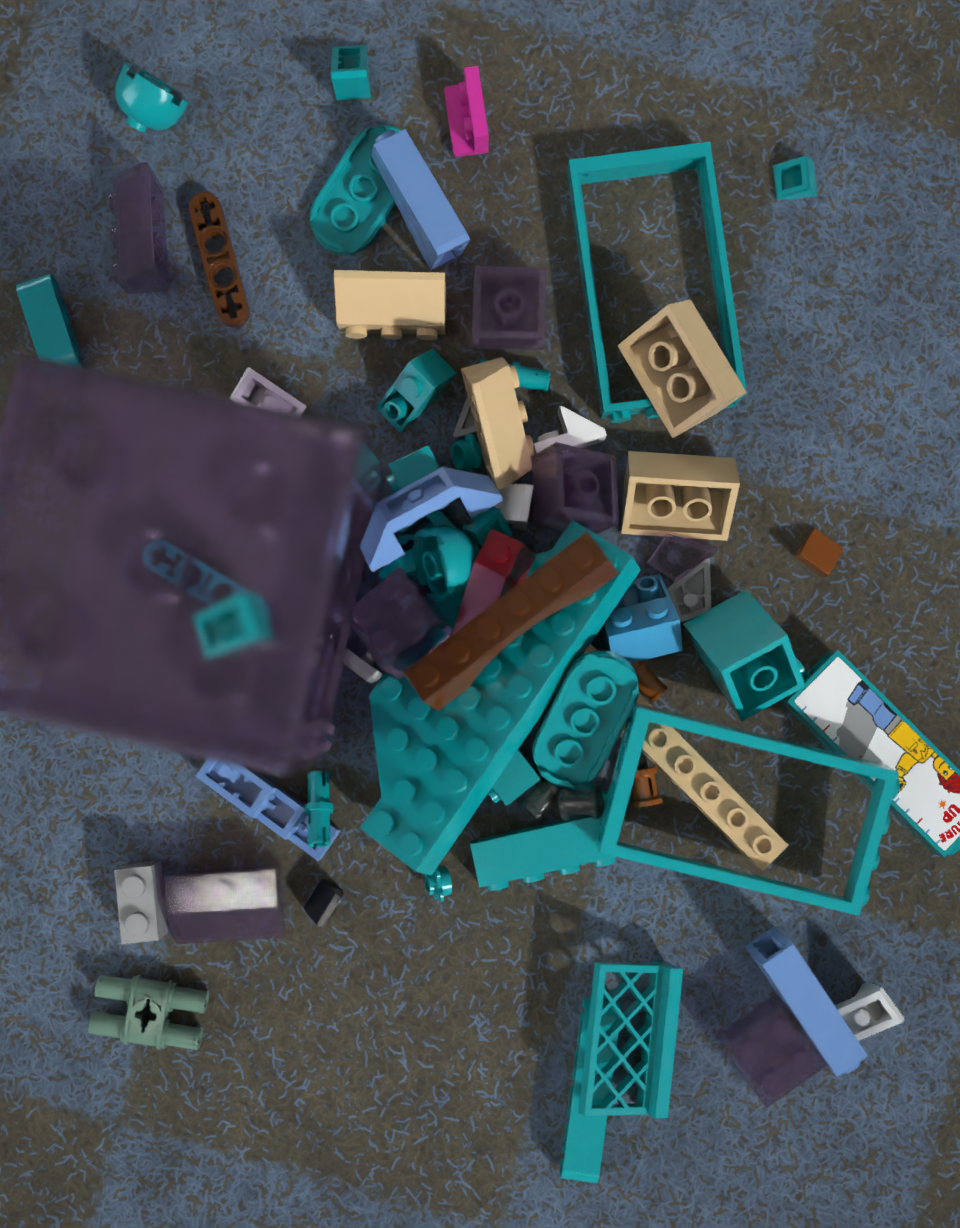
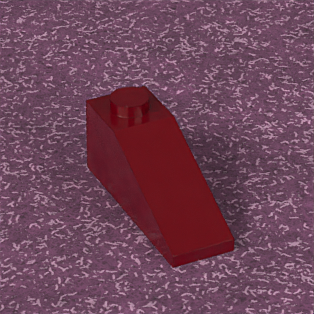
[452,529,536,634]

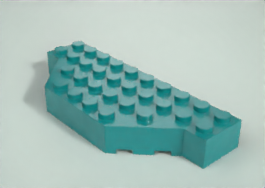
[360,520,641,876]

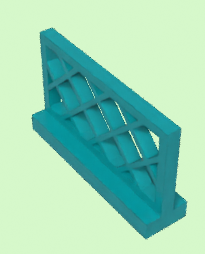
[579,960,683,1119]

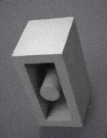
[114,861,168,944]

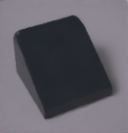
[304,879,344,928]

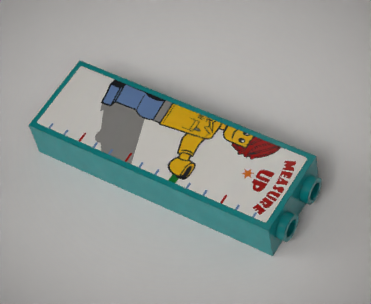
[780,650,960,858]

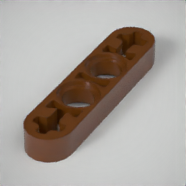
[189,192,250,328]

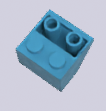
[601,573,683,663]

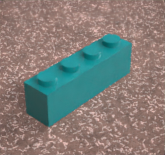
[470,811,620,891]

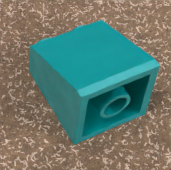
[683,590,805,722]

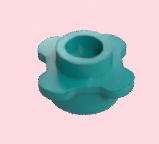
[451,434,482,473]
[424,866,452,902]

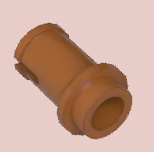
[630,660,668,703]

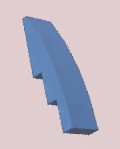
[196,746,341,860]

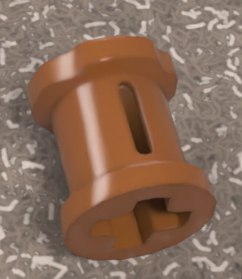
[630,766,663,808]

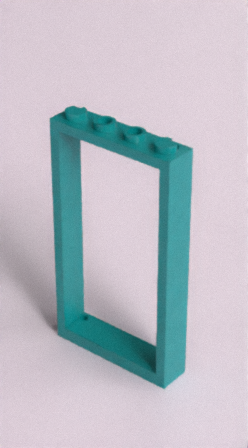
[567,141,747,423]
[595,703,900,916]

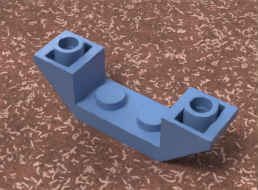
[360,467,503,572]

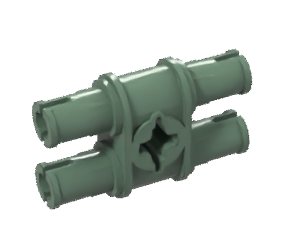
[88,975,209,1051]

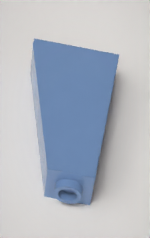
[371,129,470,271]
[744,927,868,1077]

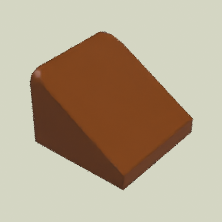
[794,528,844,578]

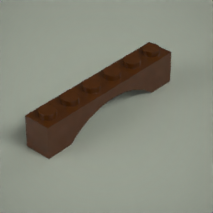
[403,531,619,711]

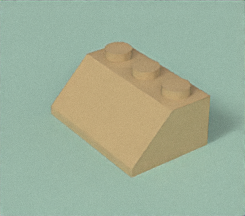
[334,270,446,340]
[617,299,747,438]
[461,357,536,490]
[621,451,740,541]

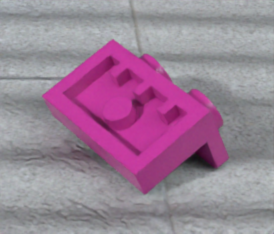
[444,66,489,157]

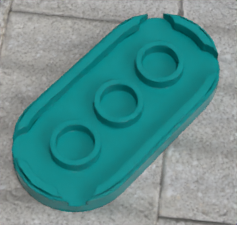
[310,125,402,255]
[532,650,639,787]

